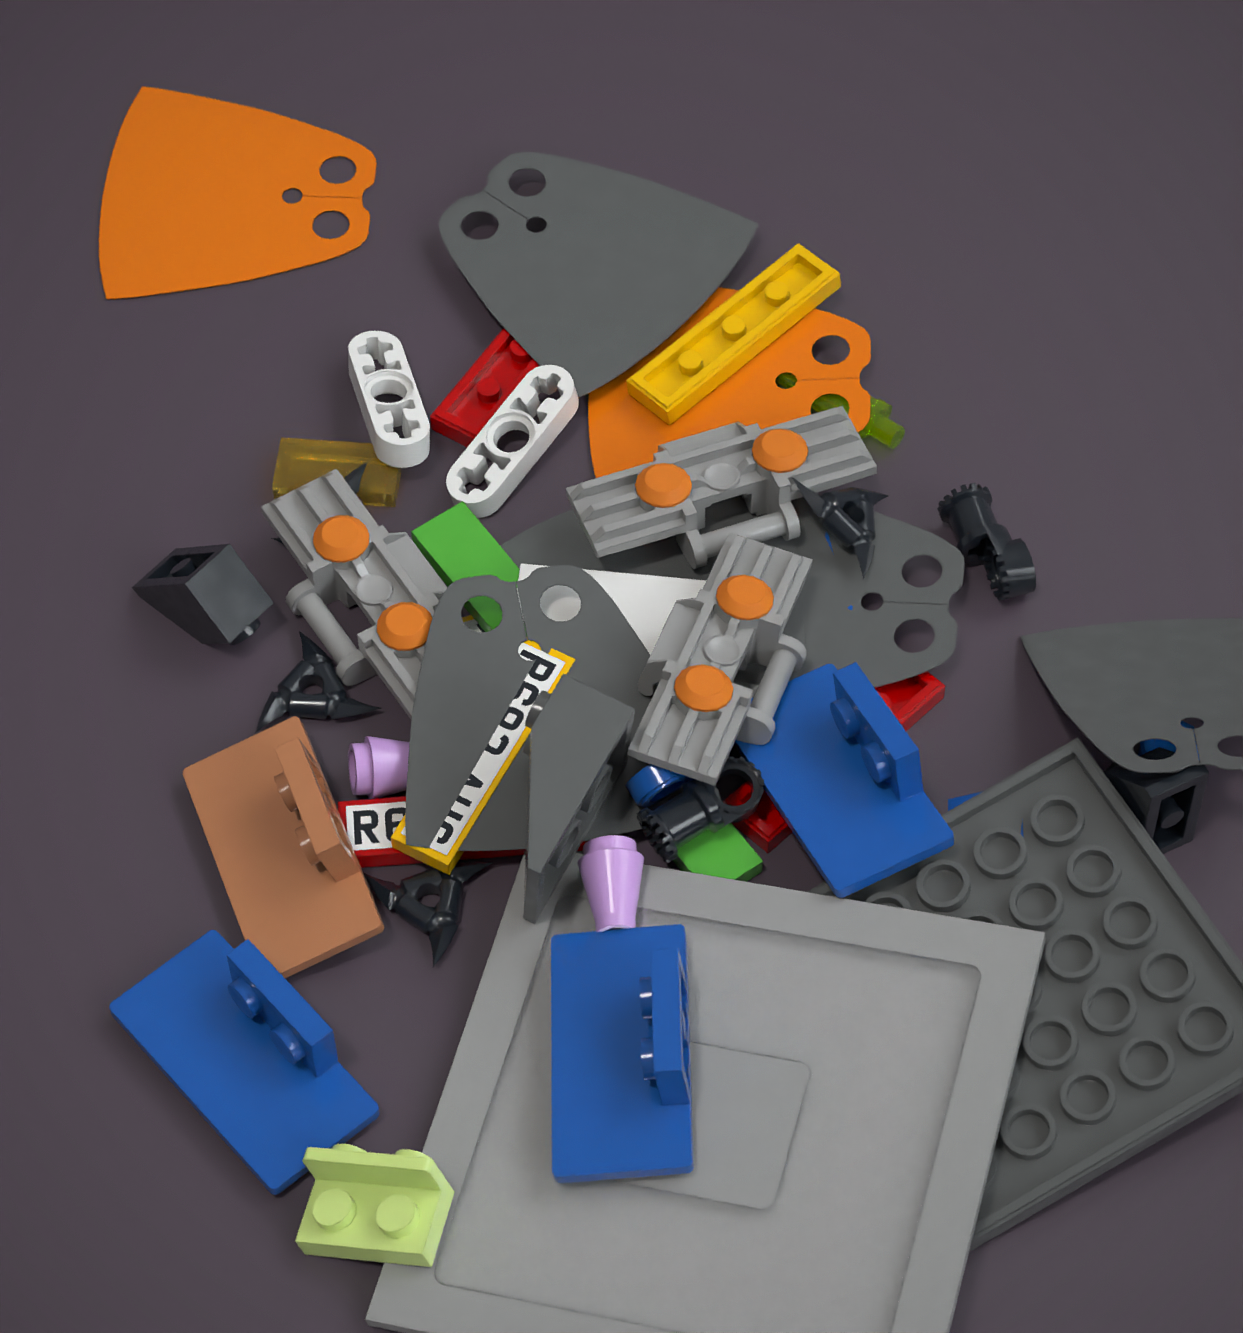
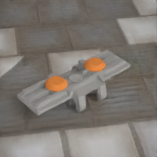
[566,406,877,569]
[261,469,447,719]
[627,532,813,786]

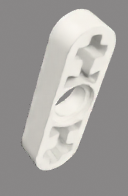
[348,331,430,468]
[446,365,579,518]

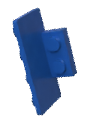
[734,662,954,898]
[551,924,694,1183]
[109,930,380,1195]

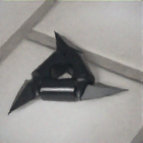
[792,477,889,579]
[255,631,381,733]
[363,862,493,967]

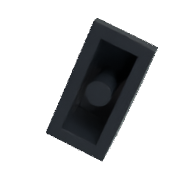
[132,544,273,645]
[1104,747,1209,854]

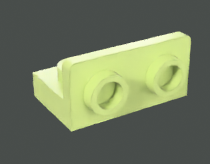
[295,1144,454,1267]

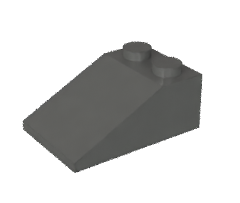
[523,673,635,924]

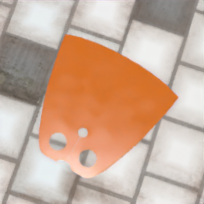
[99,86,377,300]
[588,287,871,478]

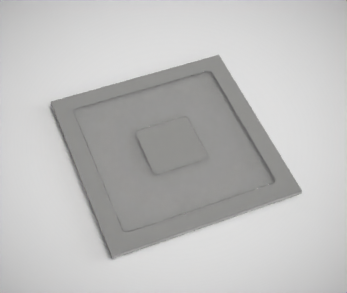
[365,852,1045,1333]

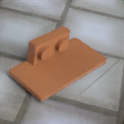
[183,716,384,978]

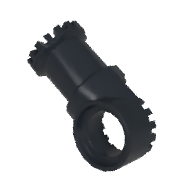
[937,483,1036,601]
[637,757,764,863]

